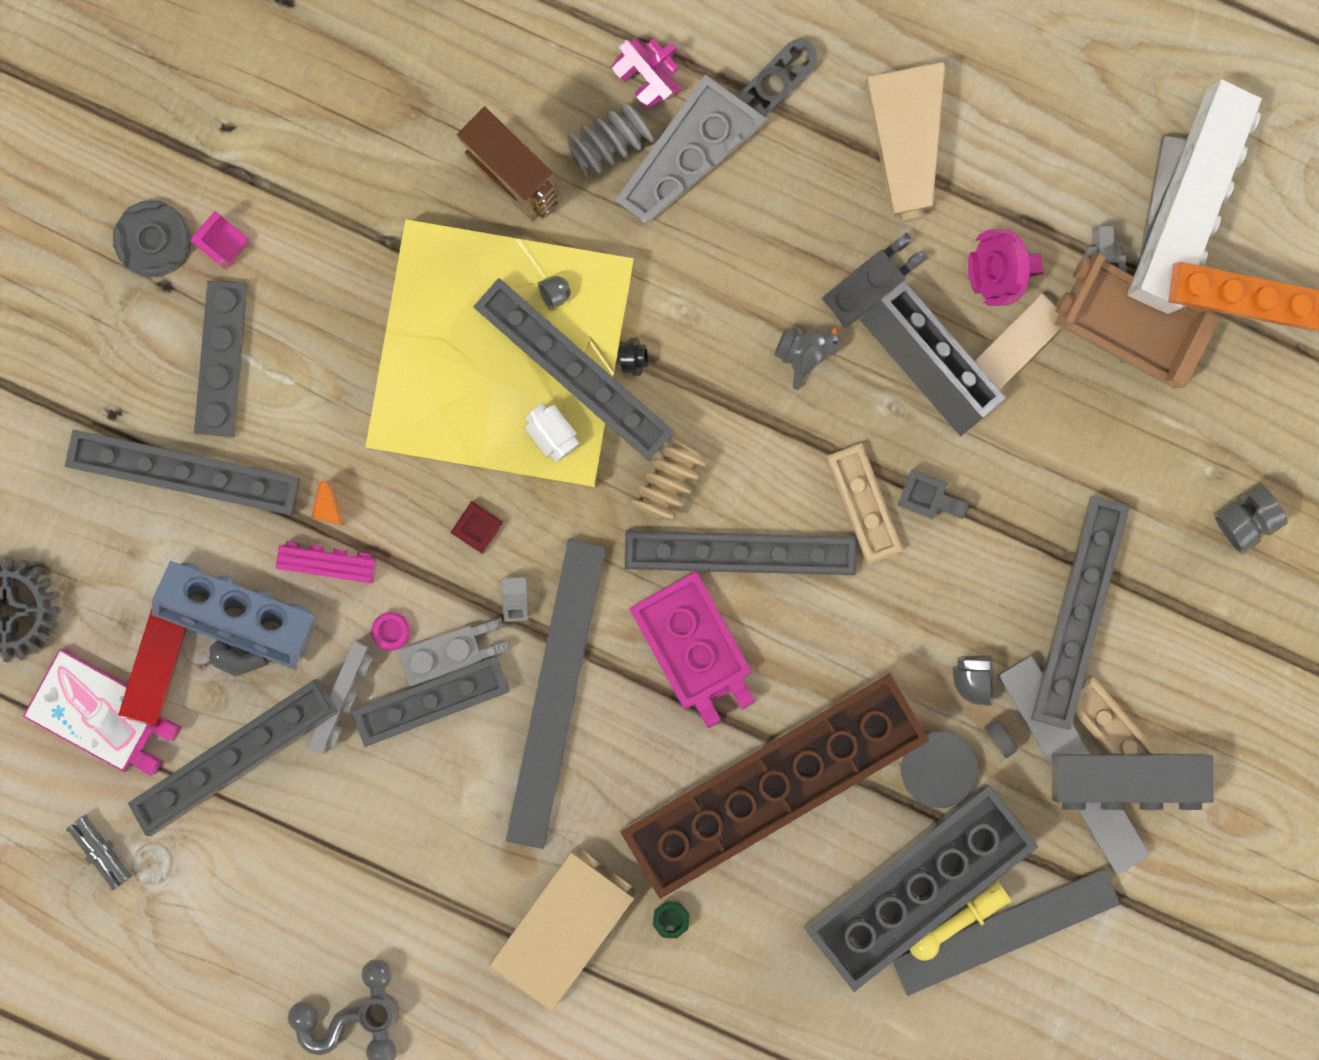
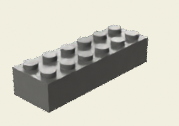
[803,783,1038,992]

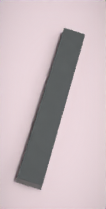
[506,539,606,849]

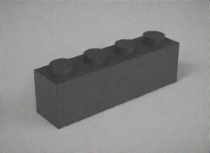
[860,281,1005,437]
[1052,754,1214,810]

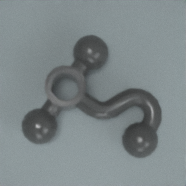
[288,959,400,1060]

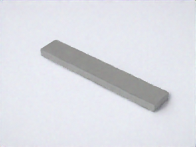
[998,655,1150,875]

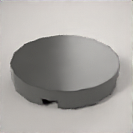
[113,201,191,277]
[901,731,978,808]

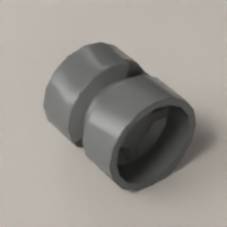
[1214,483,1288,554]

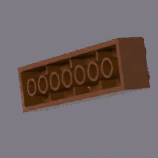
[620,671,930,899]

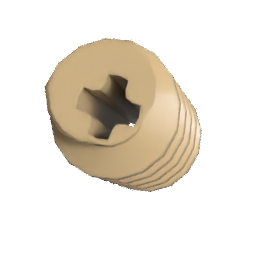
[629,437,707,521]

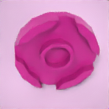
[968,229,1043,306]

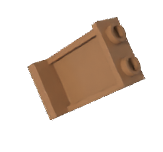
[1054,253,1220,389]

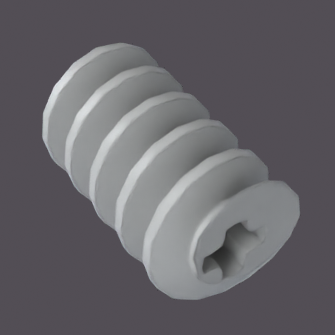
[567,103,654,180]

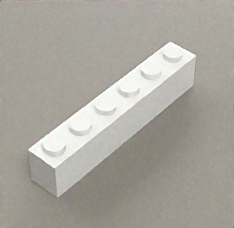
[1127,79,1262,314]

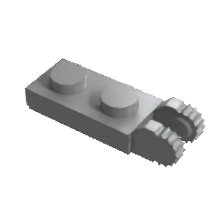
[398,618,511,687]

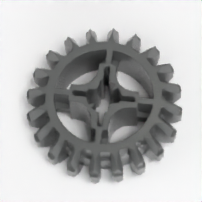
[0,558,62,662]

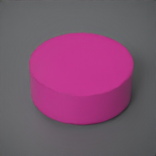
[371,612,411,651]

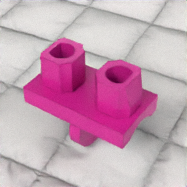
[611,38,682,108]

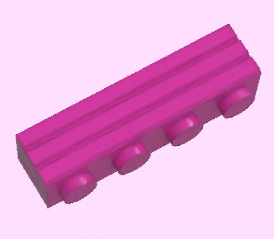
[275,541,377,583]

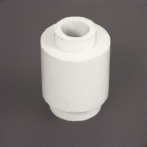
[524,403,580,463]

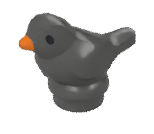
[774,327,841,390]

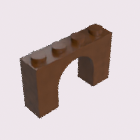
[456,106,559,222]

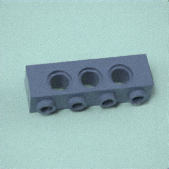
[152,561,315,670]

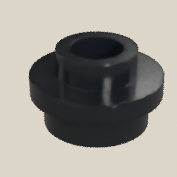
[619,338,649,376]

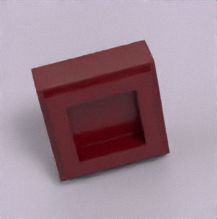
[450,501,504,554]

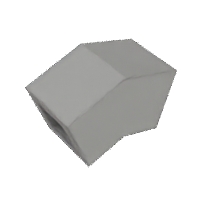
[502,577,529,622]

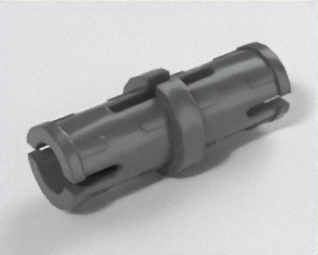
[66,814,133,891]

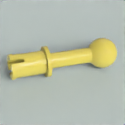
[910,881,1012,961]

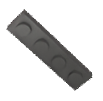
[194,281,248,438]
[351,656,510,747]

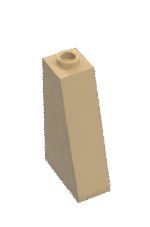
[865,62,945,222]

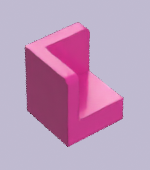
[190,211,250,270]

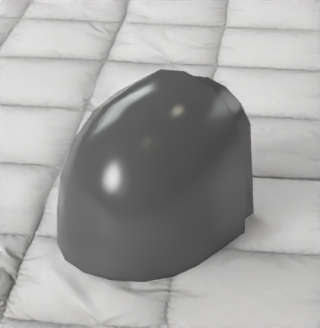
[953,655,993,706]

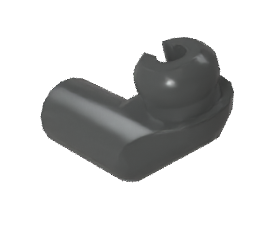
[209,641,268,676]

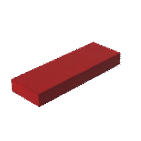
[118,608,187,727]

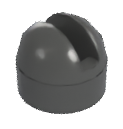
[538,275,571,310]

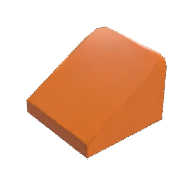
[312,481,344,525]

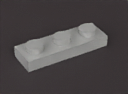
[307,640,374,754]

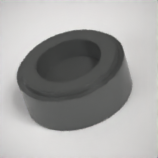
[984,719,1018,759]

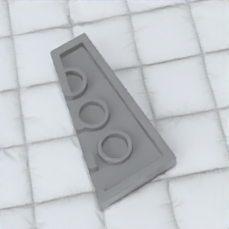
[615,74,769,224]

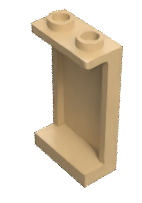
[489,849,634,1012]

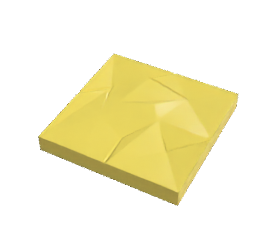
[366,219,634,488]

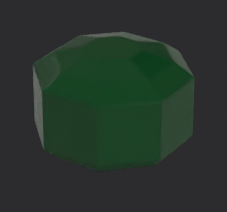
[653,900,690,939]

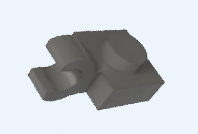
[897,469,969,519]

